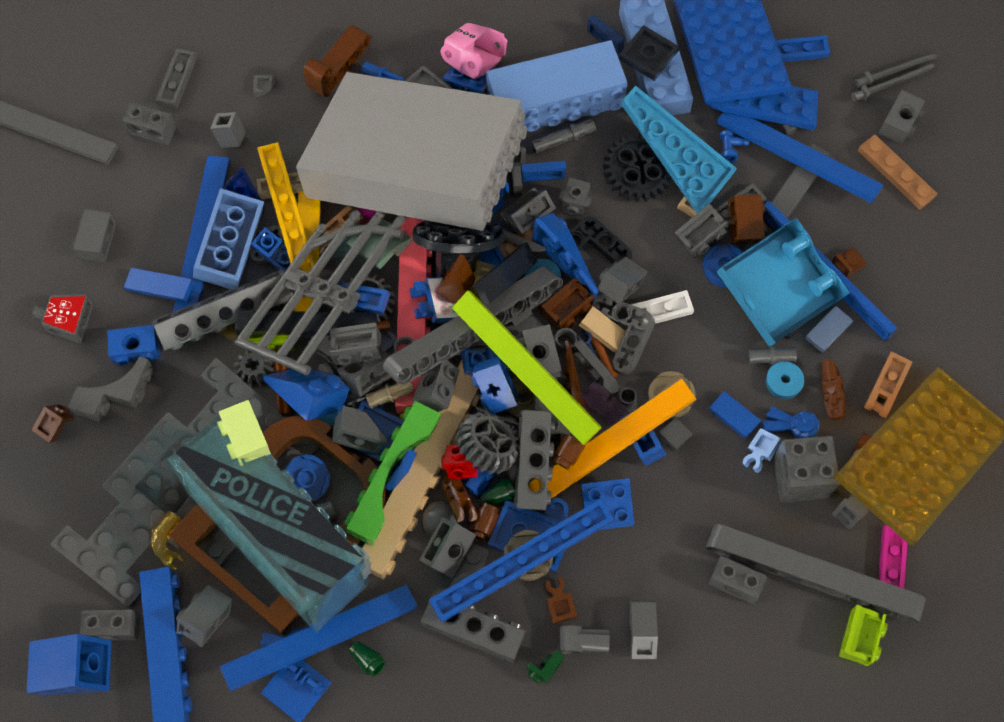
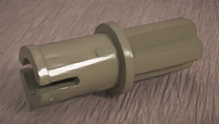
[366,381,414,409]

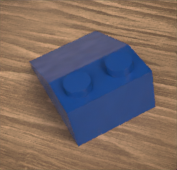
[263,369,350,421]

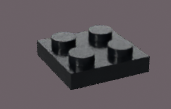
[619,25,679,81]

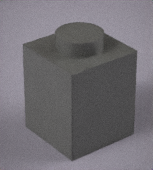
[210,112,246,148]

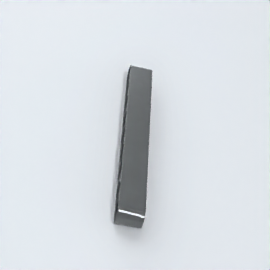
[383,267,563,385]
[706,524,926,624]

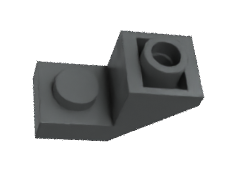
[629,600,658,659]

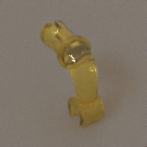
[151,511,183,570]

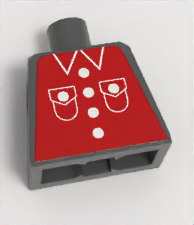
[33,295,94,344]

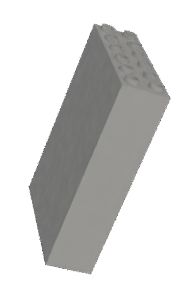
[296,72,527,231]

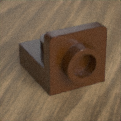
[831,246,867,278]
[32,404,74,443]

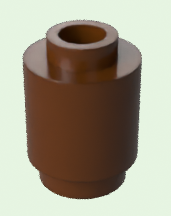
[552,433,585,470]
[468,503,499,541]

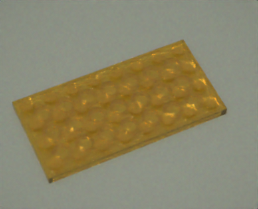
[834,367,1004,546]

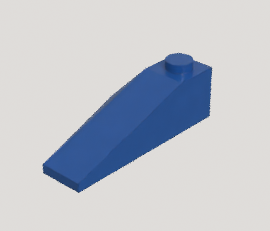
[531,213,599,301]

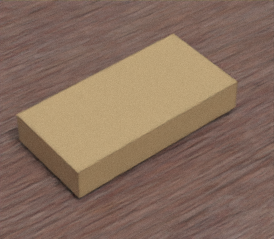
[579,307,626,353]

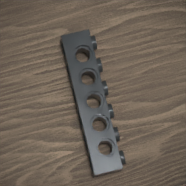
[153,269,293,351]

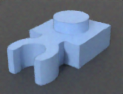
[743,428,782,473]

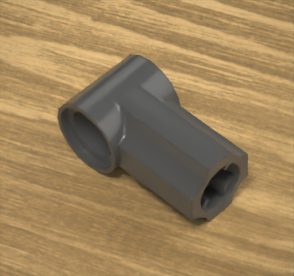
[560,625,610,654]

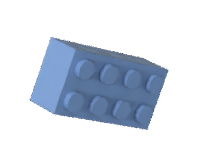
[193,188,264,289]

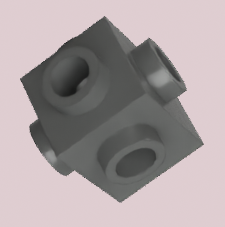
[559,178,592,216]

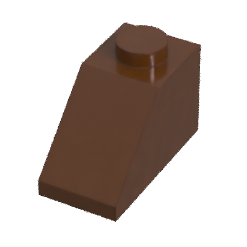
[435,254,476,304]

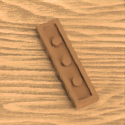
[858,135,938,210]

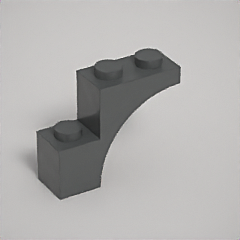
[68,357,154,423]

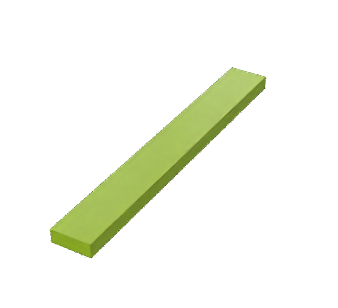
[452,291,602,445]

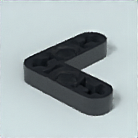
[548,217,632,266]

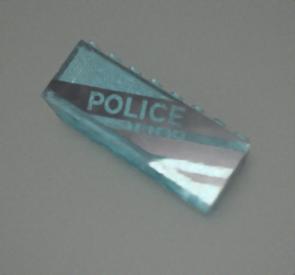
[167,416,372,633]

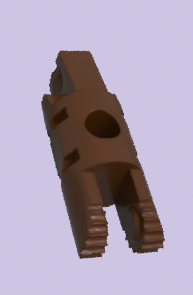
[821,359,845,420]
[441,470,478,522]

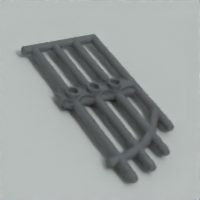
[234,210,407,375]

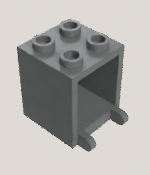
[773,436,840,503]

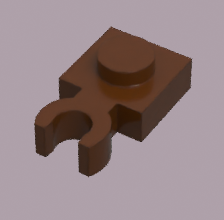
[546,577,577,624]

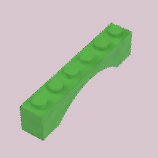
[345,401,441,546]

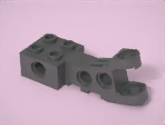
[515,324,571,459]

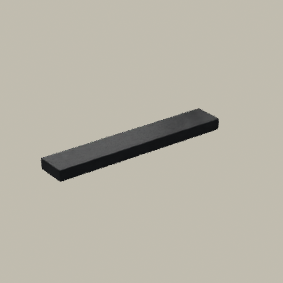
[235,310,377,336]

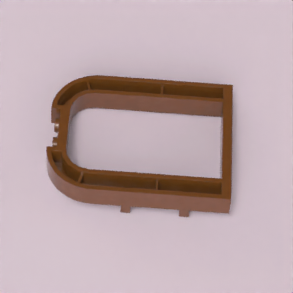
[169,416,385,635]

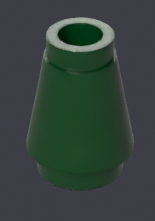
[480,478,515,505]
[349,641,386,677]

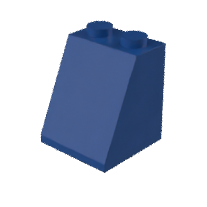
[27,634,111,696]

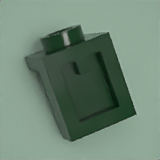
[526,650,564,685]

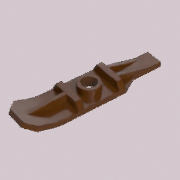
[564,340,583,407]

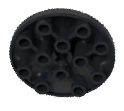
[412,220,504,278]

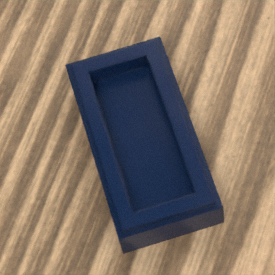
[587,14,625,55]

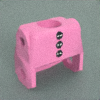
[440,23,507,79]

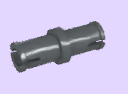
[748,347,797,365]

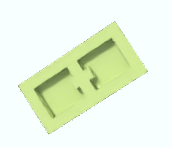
[217,400,271,466]

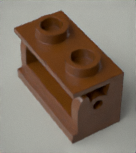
[728,195,767,244]
[541,278,594,331]

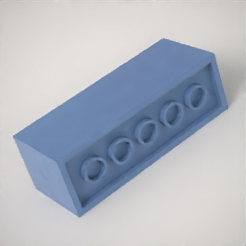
[486,40,627,132]

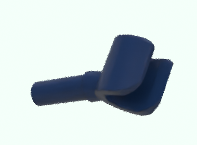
[577,330,599,359]

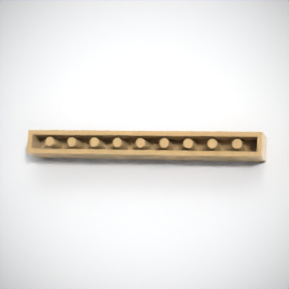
[363,360,481,580]

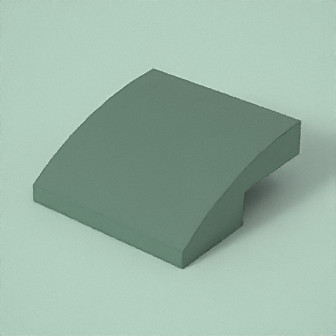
[346,219,412,269]

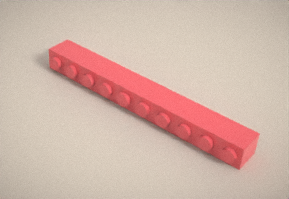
[395,217,432,414]

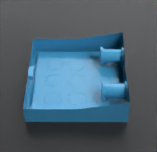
[717,218,850,347]

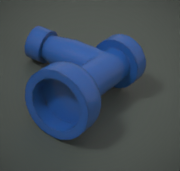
[719,130,749,164]

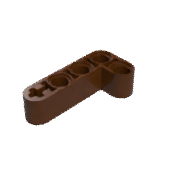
[303,25,372,97]

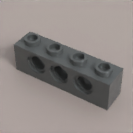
[514,410,555,510]
[421,594,525,663]

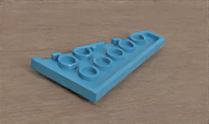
[621,85,737,213]

